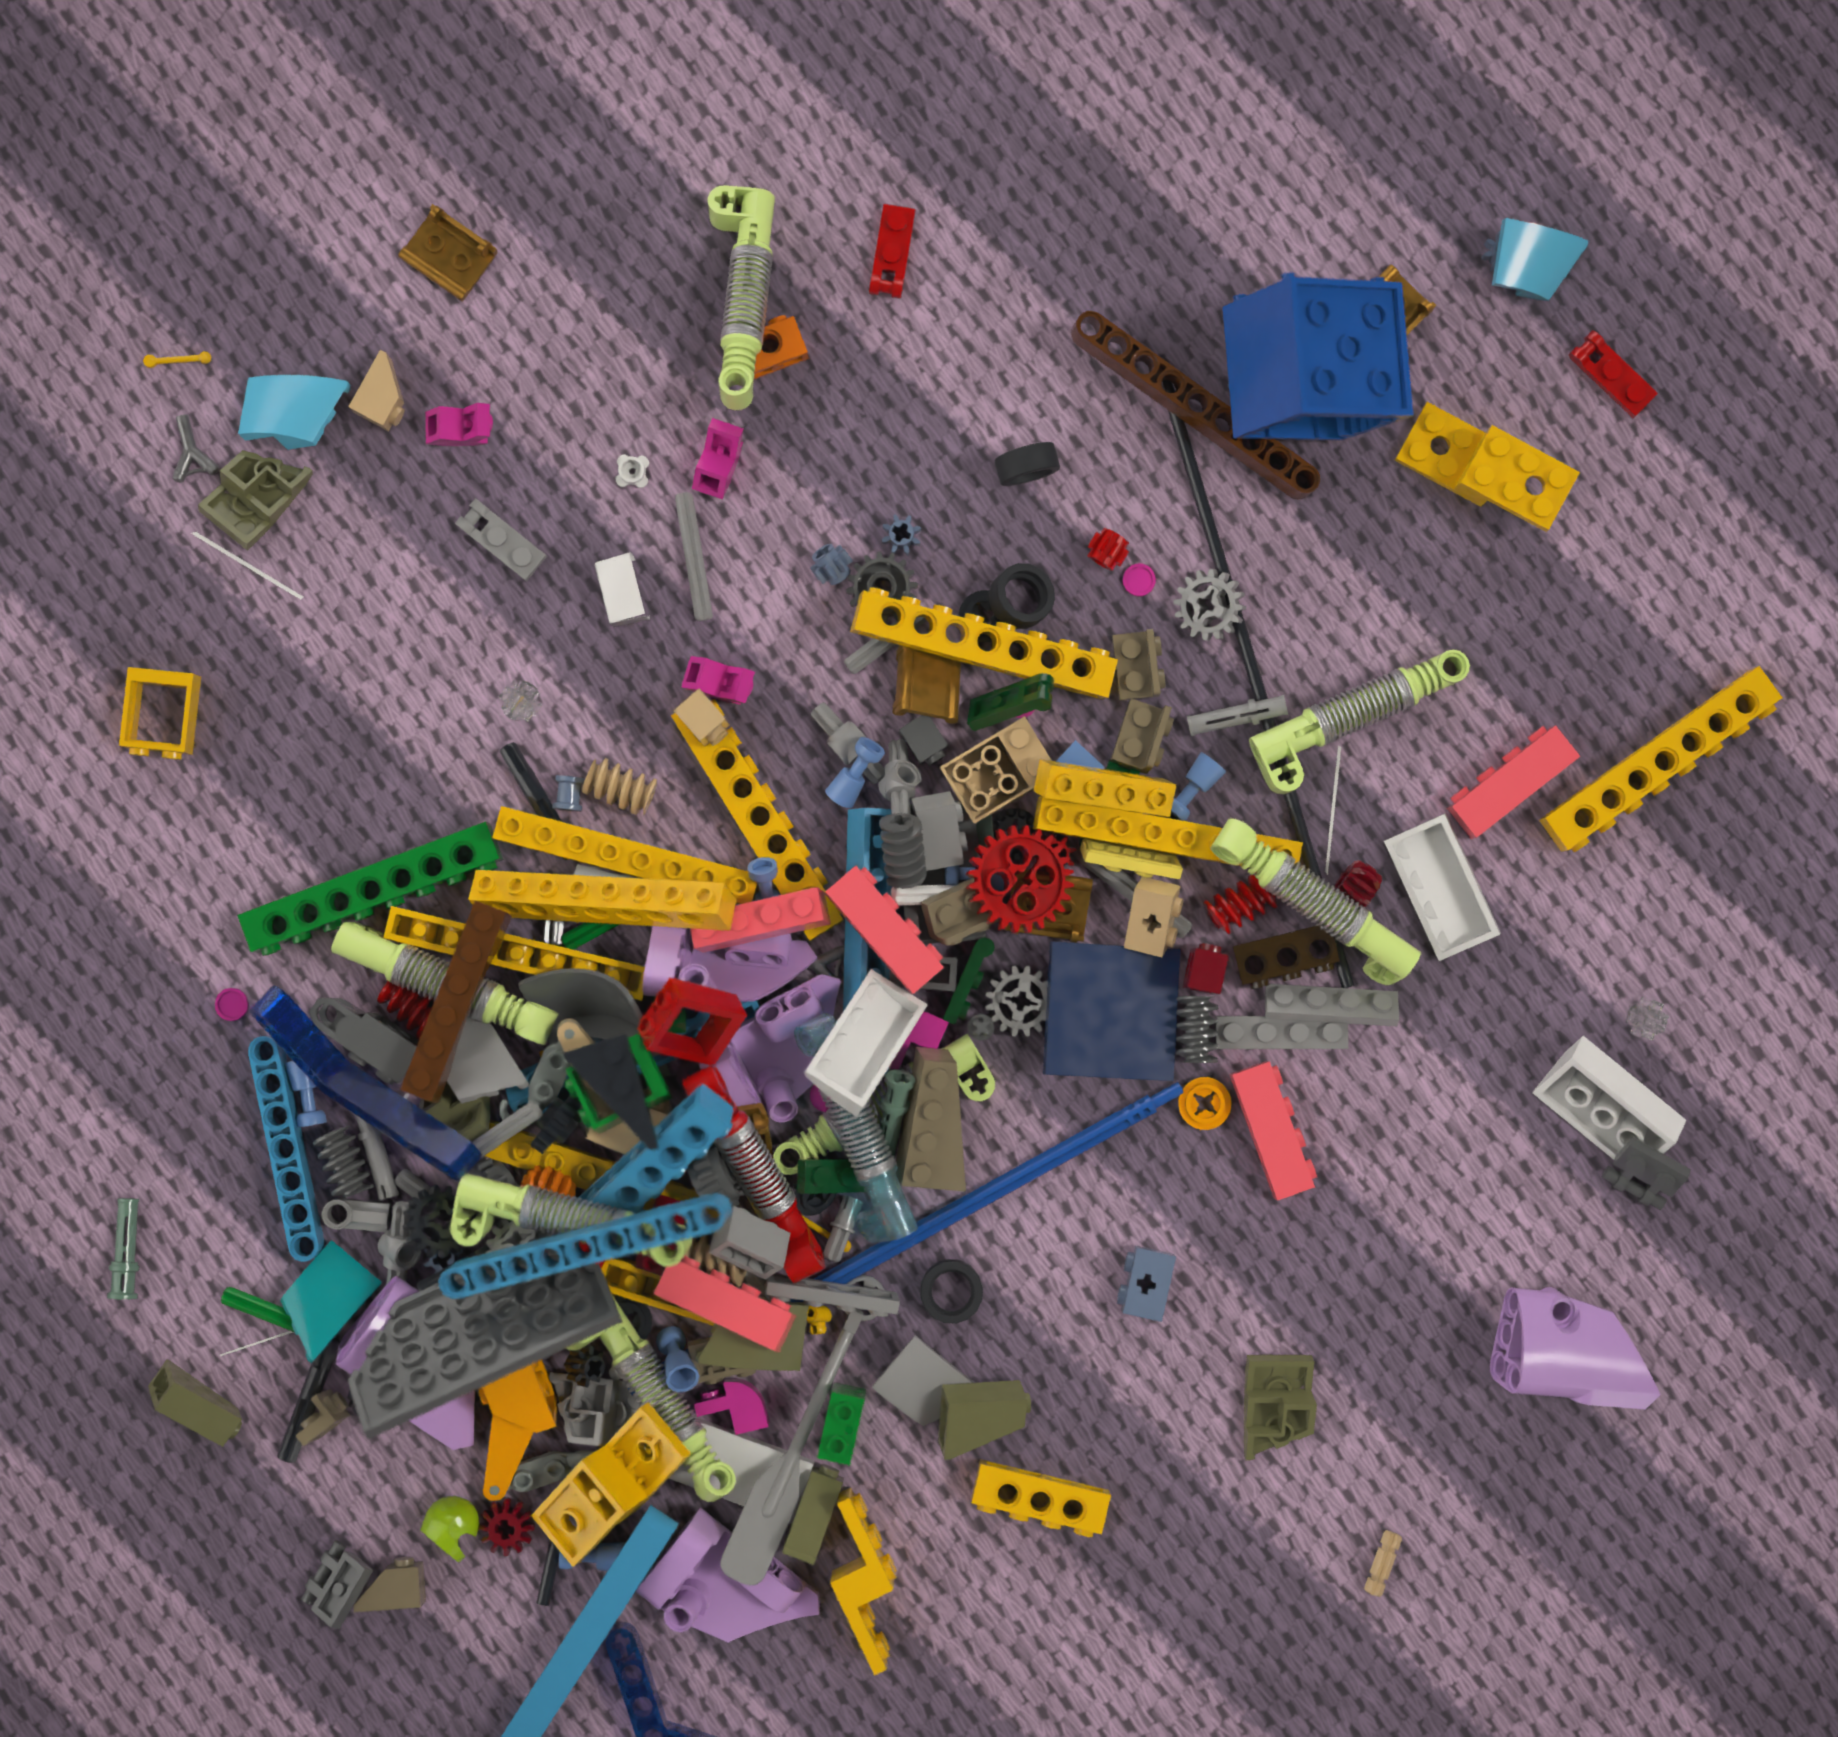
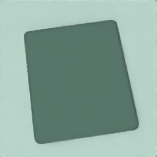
[976,815,994,848]

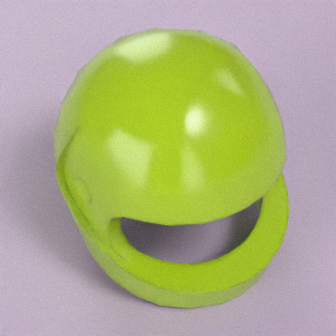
[420,1496,479,1563]

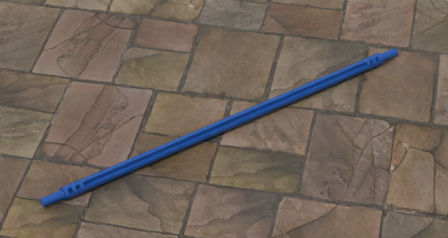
[628,1082,1184,1396]

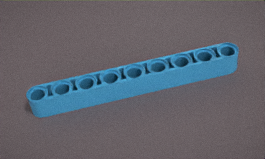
[439,1193,732,1299]
[501,1505,679,1737]

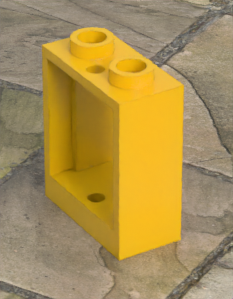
[119,667,201,760]

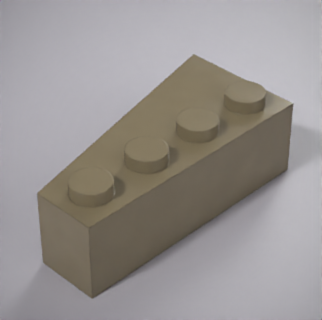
[894,1047,966,1192]

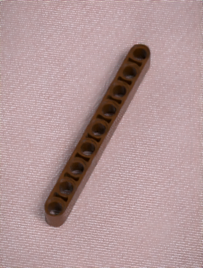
[1071,311,1320,500]

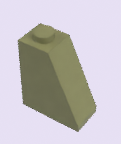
[148,1359,242,1447]
[938,1380,1031,1460]
[782,1464,844,1565]

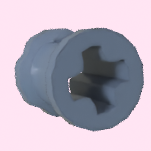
[552,775,585,812]

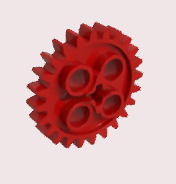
[966,825,1074,934]

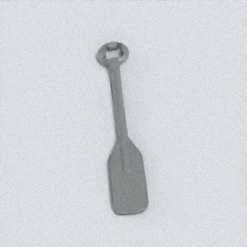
[720,1275,885,1586]

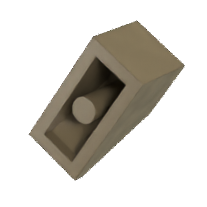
[353,1556,426,1612]

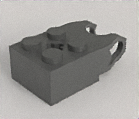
[309,998,419,1085]

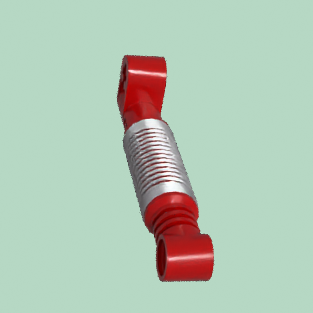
[682,1064,825,1283]

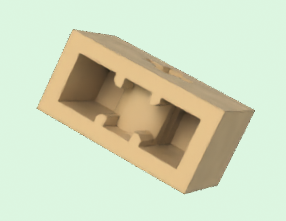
[674,689,730,746]
[1124,876,1183,957]

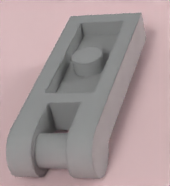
[455,498,547,582]

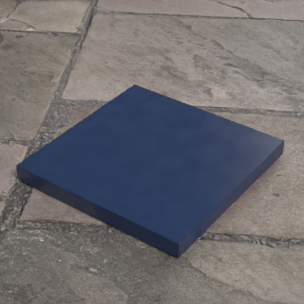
[1043,942,1180,1081]

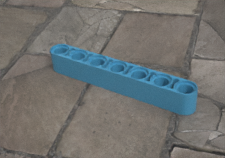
[248,1036,324,1262]

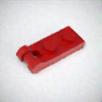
[869,204,916,299]
[1569,330,1658,418]

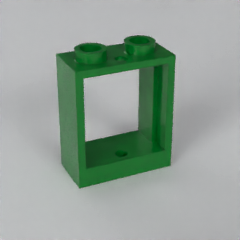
[565,1033,672,1134]
[817,1382,866,1466]

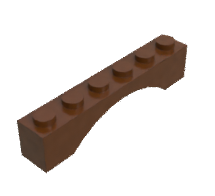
[400,900,512,1103]

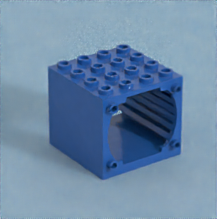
[1222,272,1414,441]

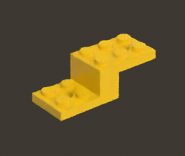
[1395,402,1580,532]
[531,1402,691,1567]
[830,1487,897,1676]

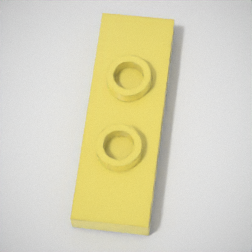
[1080,839,1183,879]

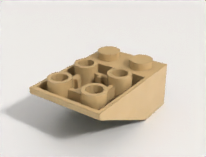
[940,716,1052,824]

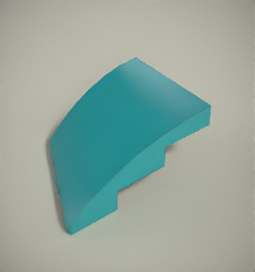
[280,1240,382,1364]

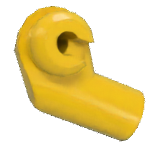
[807,1305,832,1335]

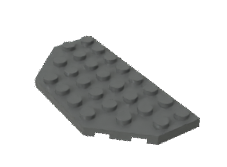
[348,1255,623,1439]

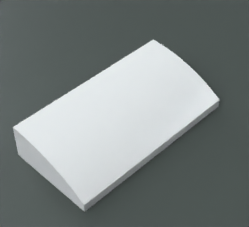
[1384,813,1501,961]
[804,969,928,1117]
[669,1415,815,1524]

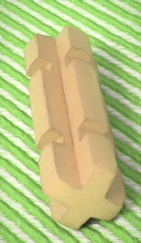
[1364,1530,1402,1597]

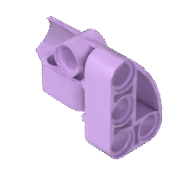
[643,926,817,1002]
[699,974,841,1123]
[336,1276,475,1450]
[1490,1287,1660,1410]
[635,1507,820,1643]

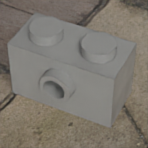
[911,791,968,871]
[709,1206,790,1280]

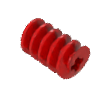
[1203,874,1277,935]
[377,981,433,1040]

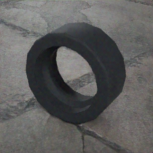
[995,442,1060,486]
[989,563,1055,629]
[920,1259,983,1324]

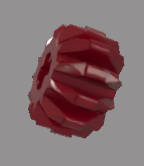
[1334,860,1382,907]
[478,1497,536,1556]

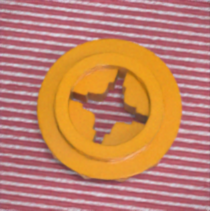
[1178,1077,1231,1130]

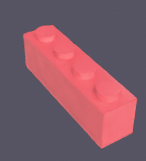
[1447,725,1580,839]
[824,866,944,994]
[690,887,831,953]
[1229,1061,1317,1201]
[653,1256,797,1352]

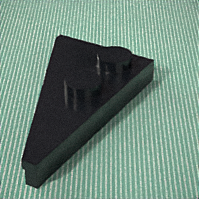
[563,1033,660,1151]

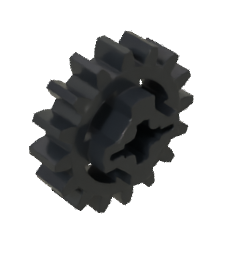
[530,1095,582,1155]
[402,1185,476,1259]

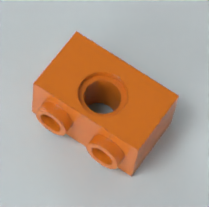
[754,315,809,379]

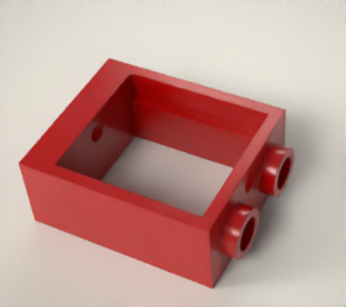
[637,977,747,1065]

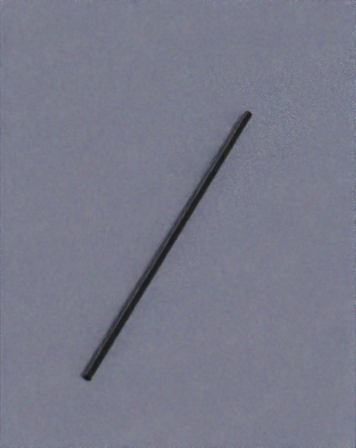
[1162,359,1355,989]

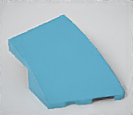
[1492,218,1588,301]
[238,375,351,450]

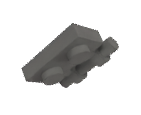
[1602,1136,1691,1210]
[301,1540,373,1629]

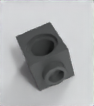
[899,715,948,766]

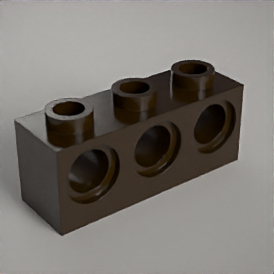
[1233,925,1340,990]

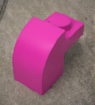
[425,403,493,446]
[692,418,744,500]
[681,656,755,705]
[889,1012,949,1070]
[694,1378,770,1435]

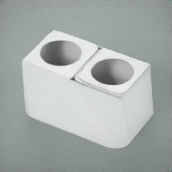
[595,552,650,627]

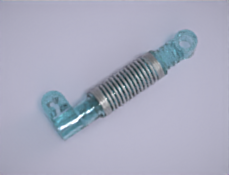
[794,1013,919,1243]

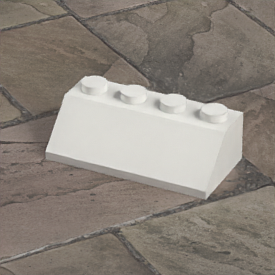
[1533,1036,1686,1177]

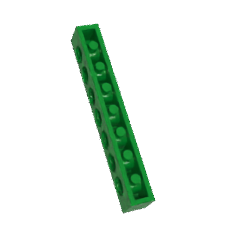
[237,821,504,956]

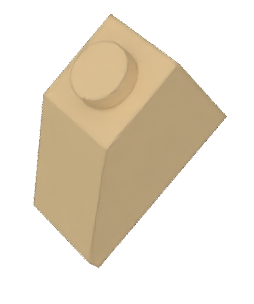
[349,350,405,431]

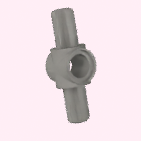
[811,702,885,784]
[878,739,921,814]
[378,1201,421,1285]

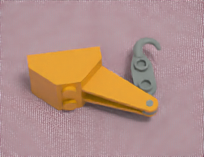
[478,1359,594,1501]

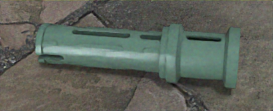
[876,1069,915,1159]
[107,1198,140,1300]

